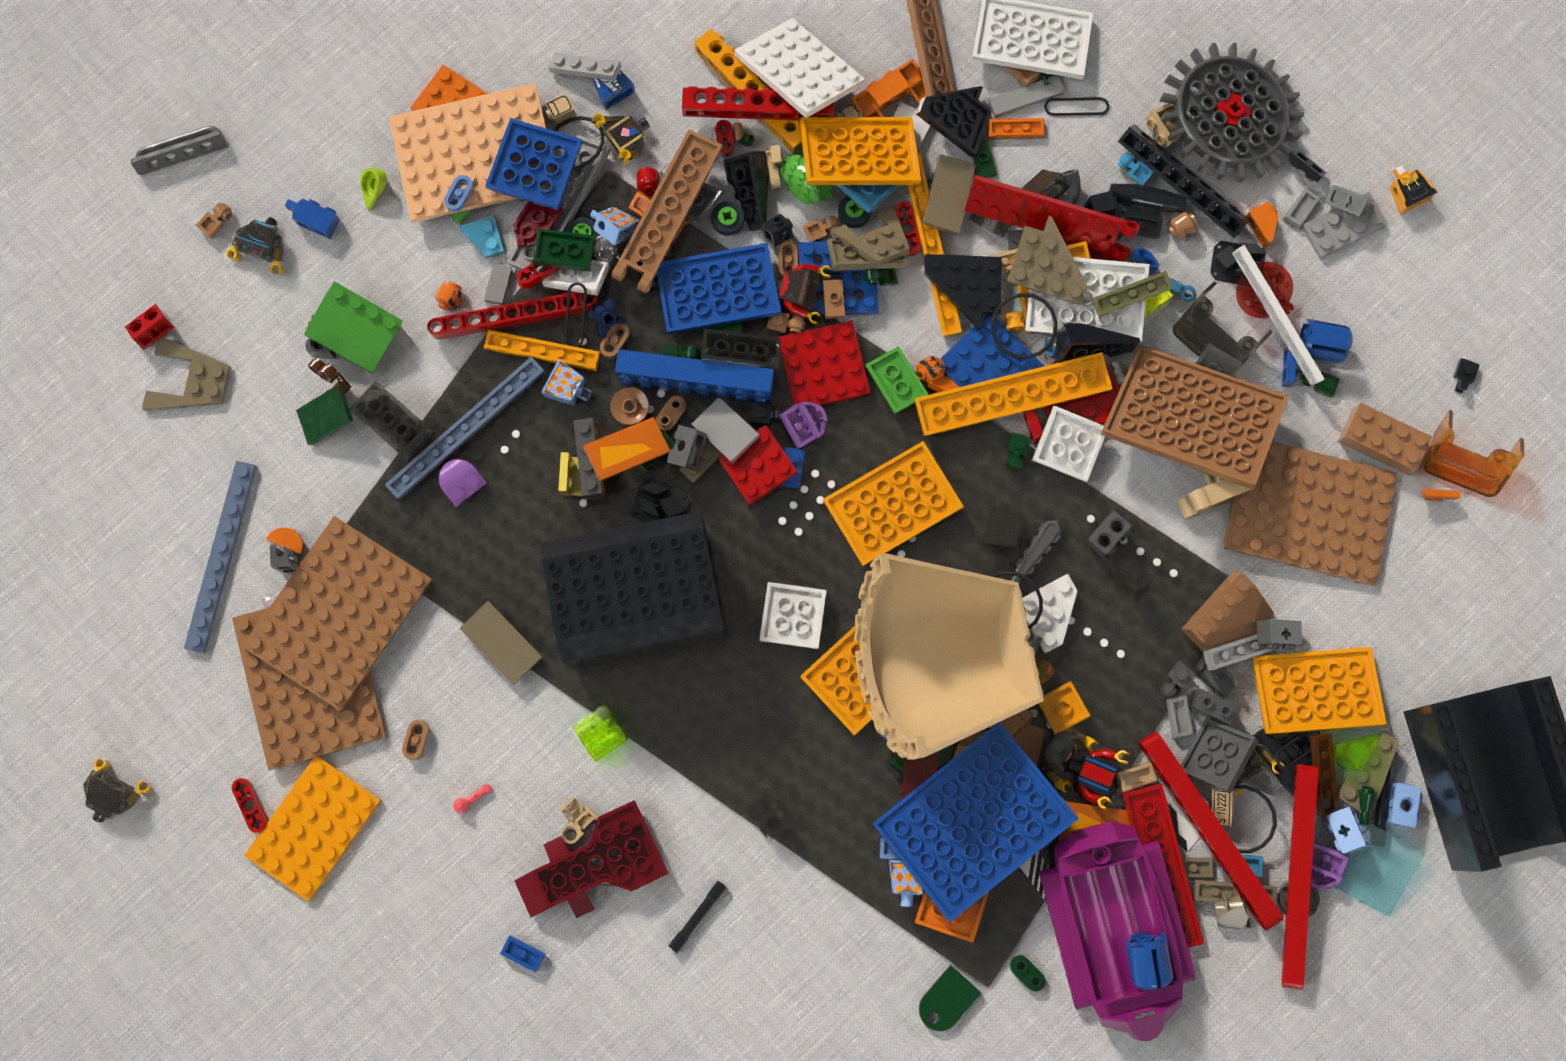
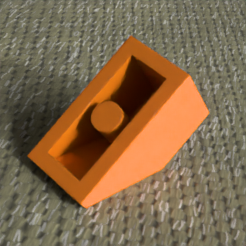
[1246,201,1278,249]

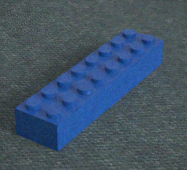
[615,349,774,403]

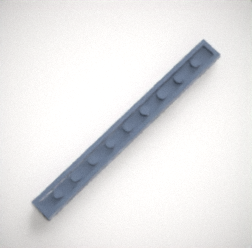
[385,357,545,500]
[184,461,257,654]

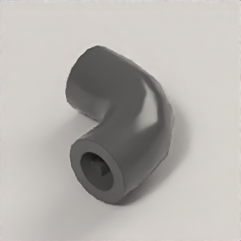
[1055,169,1081,205]

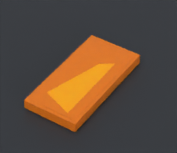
[583,417,670,482]
[1059,801,1130,842]

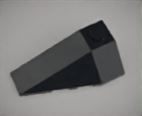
[723,151,769,231]
[1055,323,1140,364]

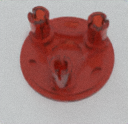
[1236,262,1294,318]

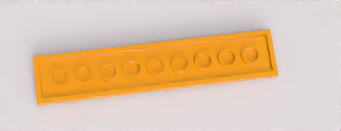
[914,352,1113,437]

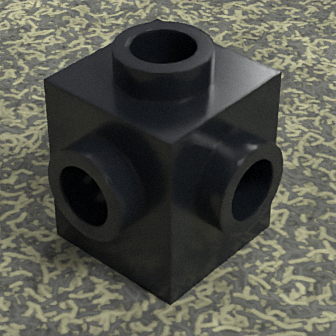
[762,214,793,248]

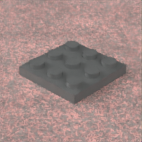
[1181,718,1259,793]

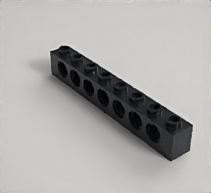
[1118,124,1251,238]

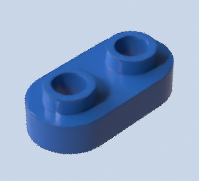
[1132,248,1160,275]

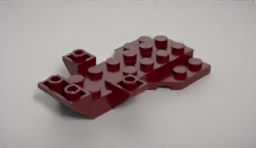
[514,800,669,919]

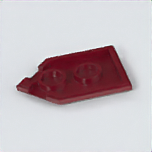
[513,202,565,249]

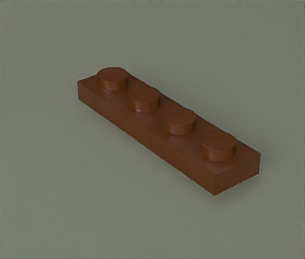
[1310,733,1339,816]

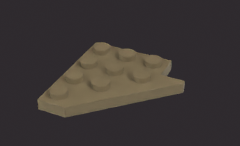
[1007,216,1087,305]

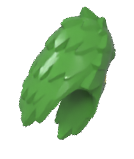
[779,155,833,205]

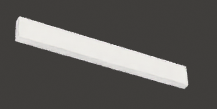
[1232,245,1324,386]

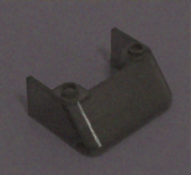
[1173,281,1273,366]

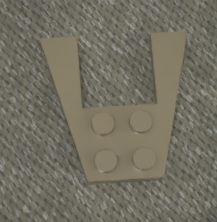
[142,337,231,411]

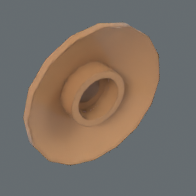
[610,387,649,425]

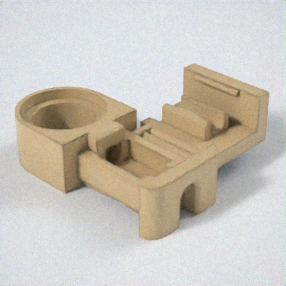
[766,145,782,189]
[560,797,598,844]

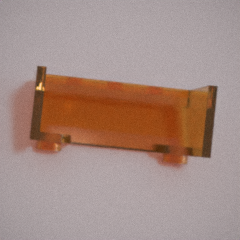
[1424,410,1524,497]

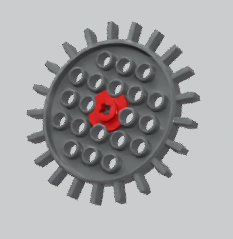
[1159,43,1304,182]

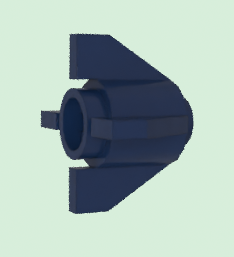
[588,298,627,338]

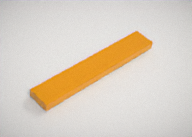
[484,330,601,372]

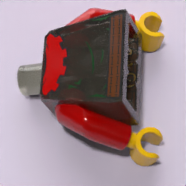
[775,263,831,324]

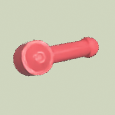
[453,784,492,813]

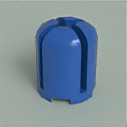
[1299,318,1353,364]
[1125,932,1174,991]

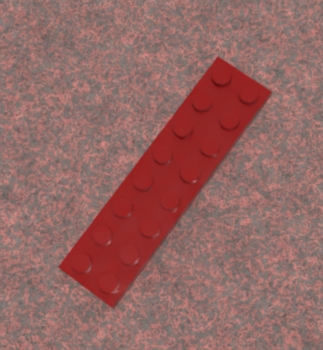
[1122,783,1204,948]

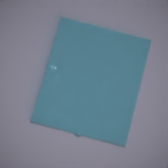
[1334,823,1425,917]

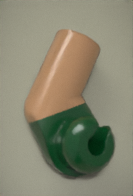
[733,122,755,146]

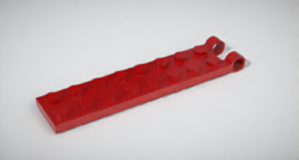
[964,175,1140,261]

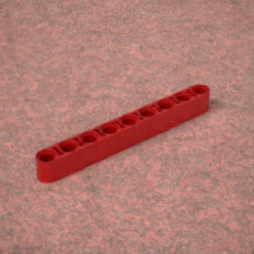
[427,292,598,340]

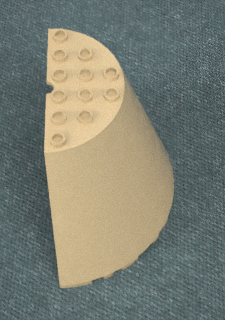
[855,553,1044,760]

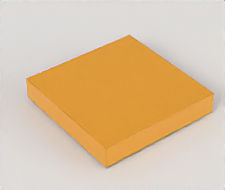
[1038,681,1090,735]

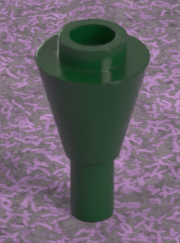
[1357,786,1378,825]

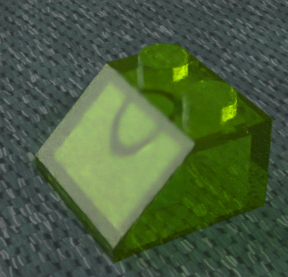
[1333,734,1381,772]

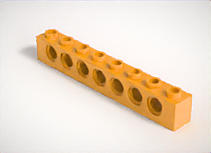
[694,29,802,155]

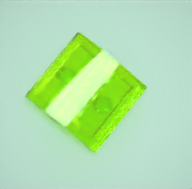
[573,705,628,762]

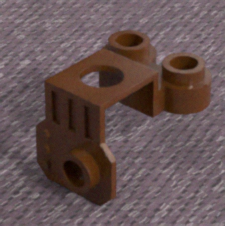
[307,358,352,394]

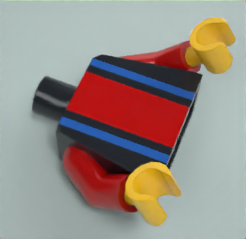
[1067,749,1130,811]

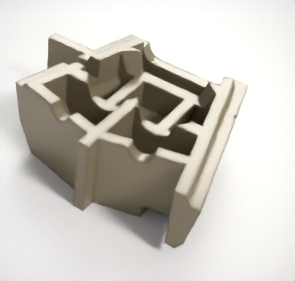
[1214,893,1251,929]

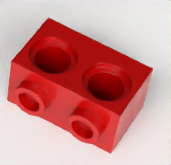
[125,303,175,350]

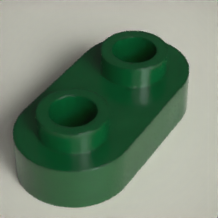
[1010,955,1046,991]

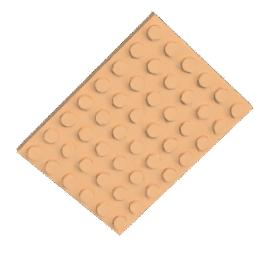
[389,83,556,223]

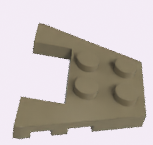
[830,206,910,266]

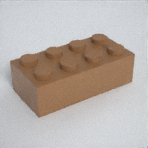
[1338,402,1432,476]

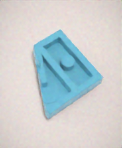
[459,216,505,258]

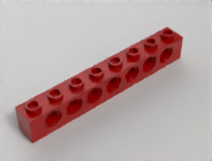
[682,86,834,121]

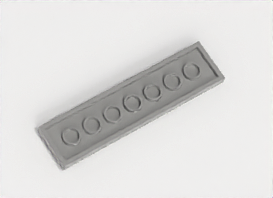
[506,134,611,274]

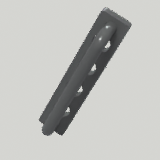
[131,126,228,175]

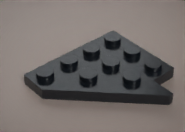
[916,86,992,157]
[924,254,1002,329]

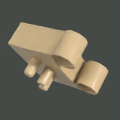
[1177,473,1251,519]

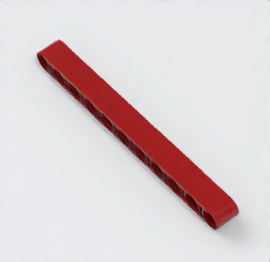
[1139,731,1284,931]
[1281,764,1318,990]

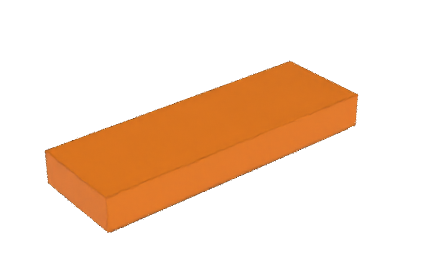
[987,118,1045,139]

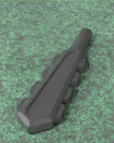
[1010,520,1061,582]

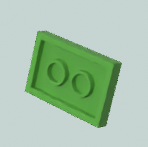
[865,346,928,415]

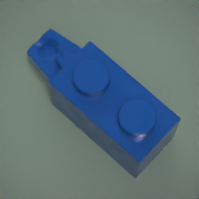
[284,199,340,239]

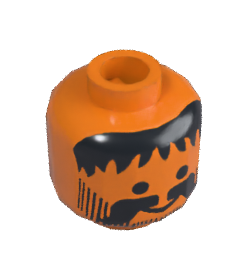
[435,281,464,311]
[916,356,945,384]

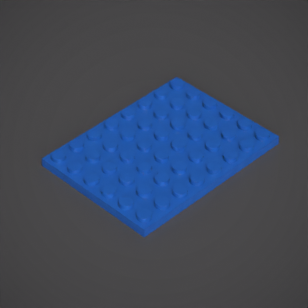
[873,722,1079,922]

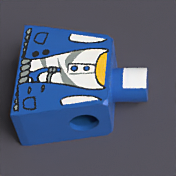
[592,70,635,110]

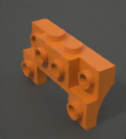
[851,58,926,117]

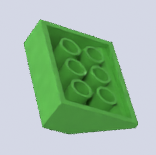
[304,281,403,374]

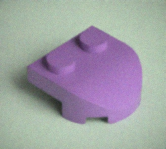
[779,402,827,448]
[439,459,487,507]
[1311,841,1350,890]

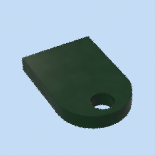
[918,964,981,1031]

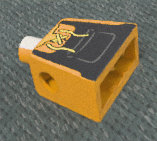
[1390,165,1438,214]

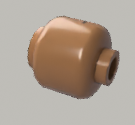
[1168,212,1199,240]

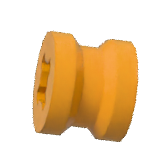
[1005,312,1025,332]

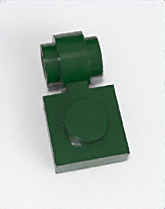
[864,268,898,286]
[663,344,700,360]
[1301,372,1340,398]
[1005,433,1031,471]

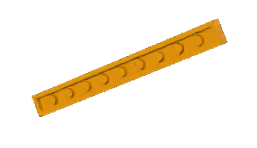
[907,152,962,337]

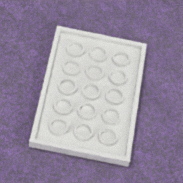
[972,0,1093,80]
[734,18,865,118]
[1025,257,1150,342]

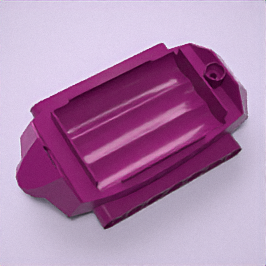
[1039,821,1196,1041]

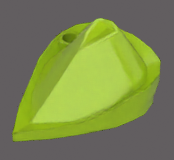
[360,167,387,211]

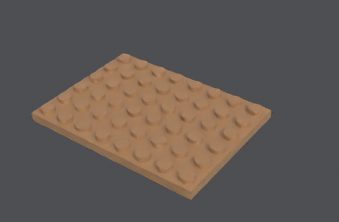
[1101,345,1289,490]
[1222,442,1398,586]
[242,516,432,712]
[232,608,387,771]

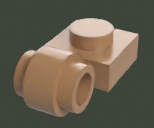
[195,203,233,239]
[803,215,841,242]
[767,312,805,334]

